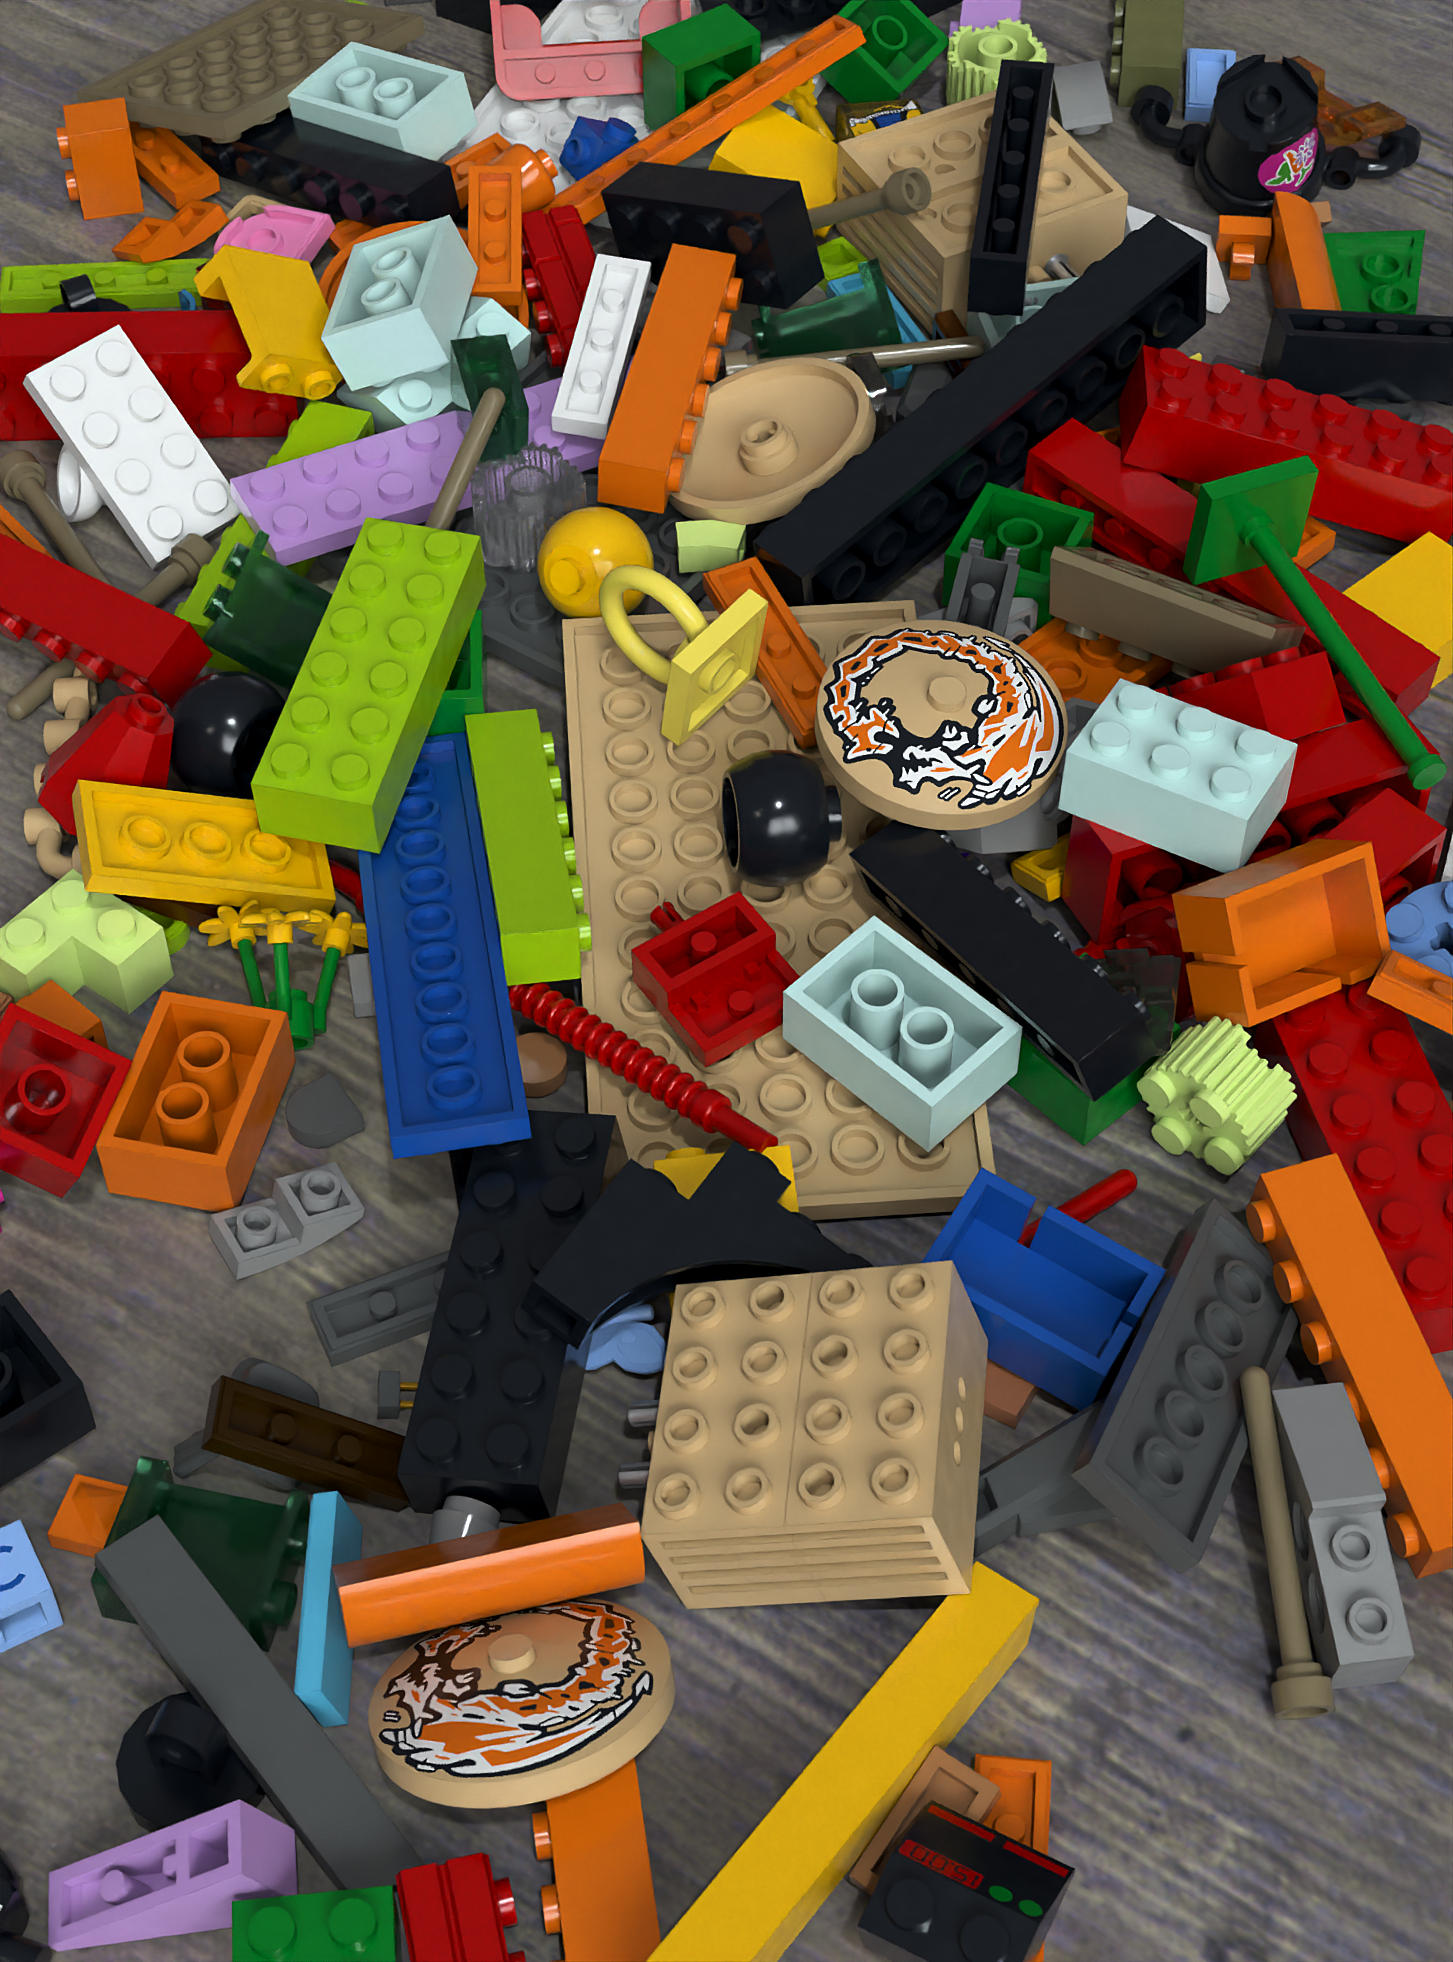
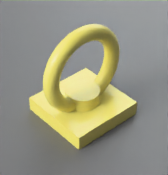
[599,565,769,746]

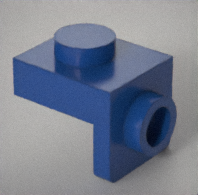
[559,116,640,181]

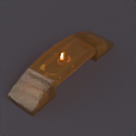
[1276,55,1406,146]

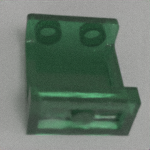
[751,258,909,380]
[202,529,333,692]
[90,1456,310,1652]

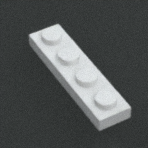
[552,254,651,439]

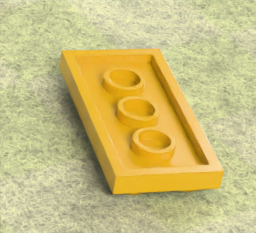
[72,779,336,914]

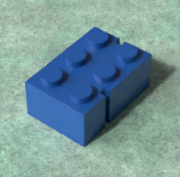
[921,1168,1167,1411]

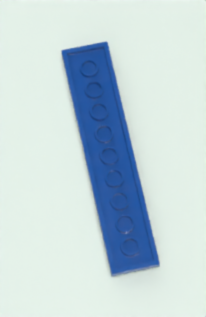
[357,732,532,1159]

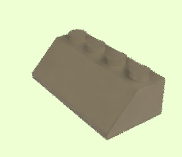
[1049,546,1306,678]

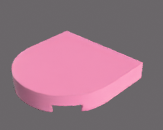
[214,205,335,264]

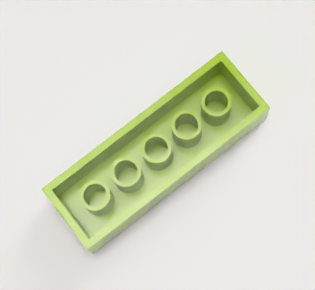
[251,517,486,854]

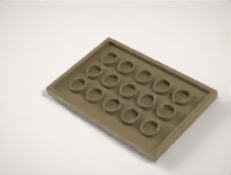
[77,0,425,143]

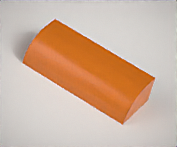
[1266,191,1342,311]
[332,1502,645,1649]

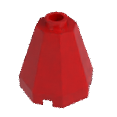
[37,693,174,837]

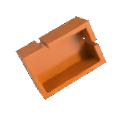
[1172,839,1391,1027]

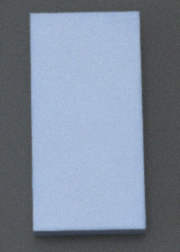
[1184,48,1236,122]

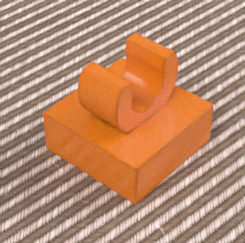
[1214,215,1272,281]

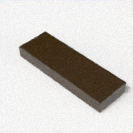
[201,1375,410,1513]

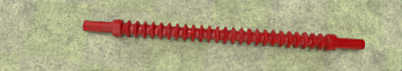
[328,858,778,1153]

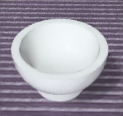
[57,444,107,522]

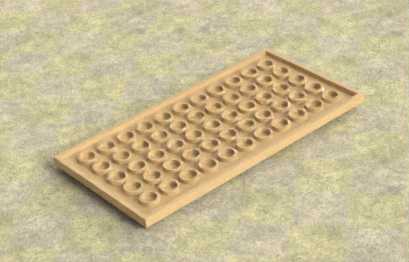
[562,600,996,1220]

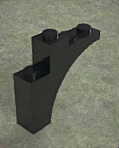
[520,1141,874,1350]

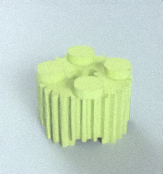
[945,18,1047,106]
[1137,1016,1297,1175]

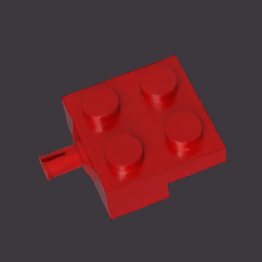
[631,891,800,1068]

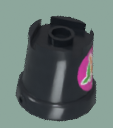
[1194,54,1329,217]

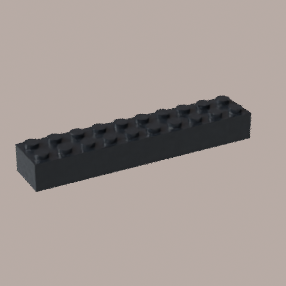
[753,214,1207,607]

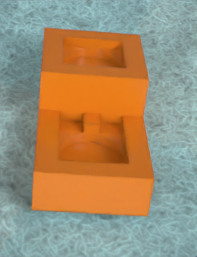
[112,200,229,263]

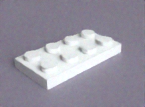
[23,325,241,570]

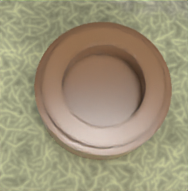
[516,1032,568,1097]

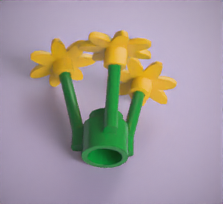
[198,899,368,1051]

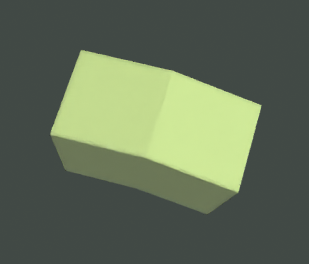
[675,520,746,573]

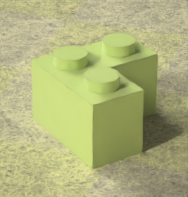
[0,869,174,1015]

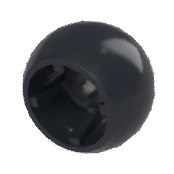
[170,671,286,800]
[721,749,842,887]

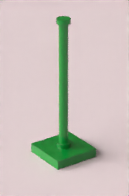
[1182,455,1447,790]

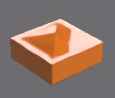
[47,1473,146,1558]

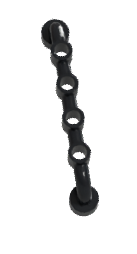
[1131,85,1422,190]

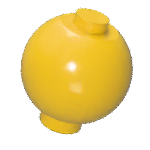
[537,507,654,619]

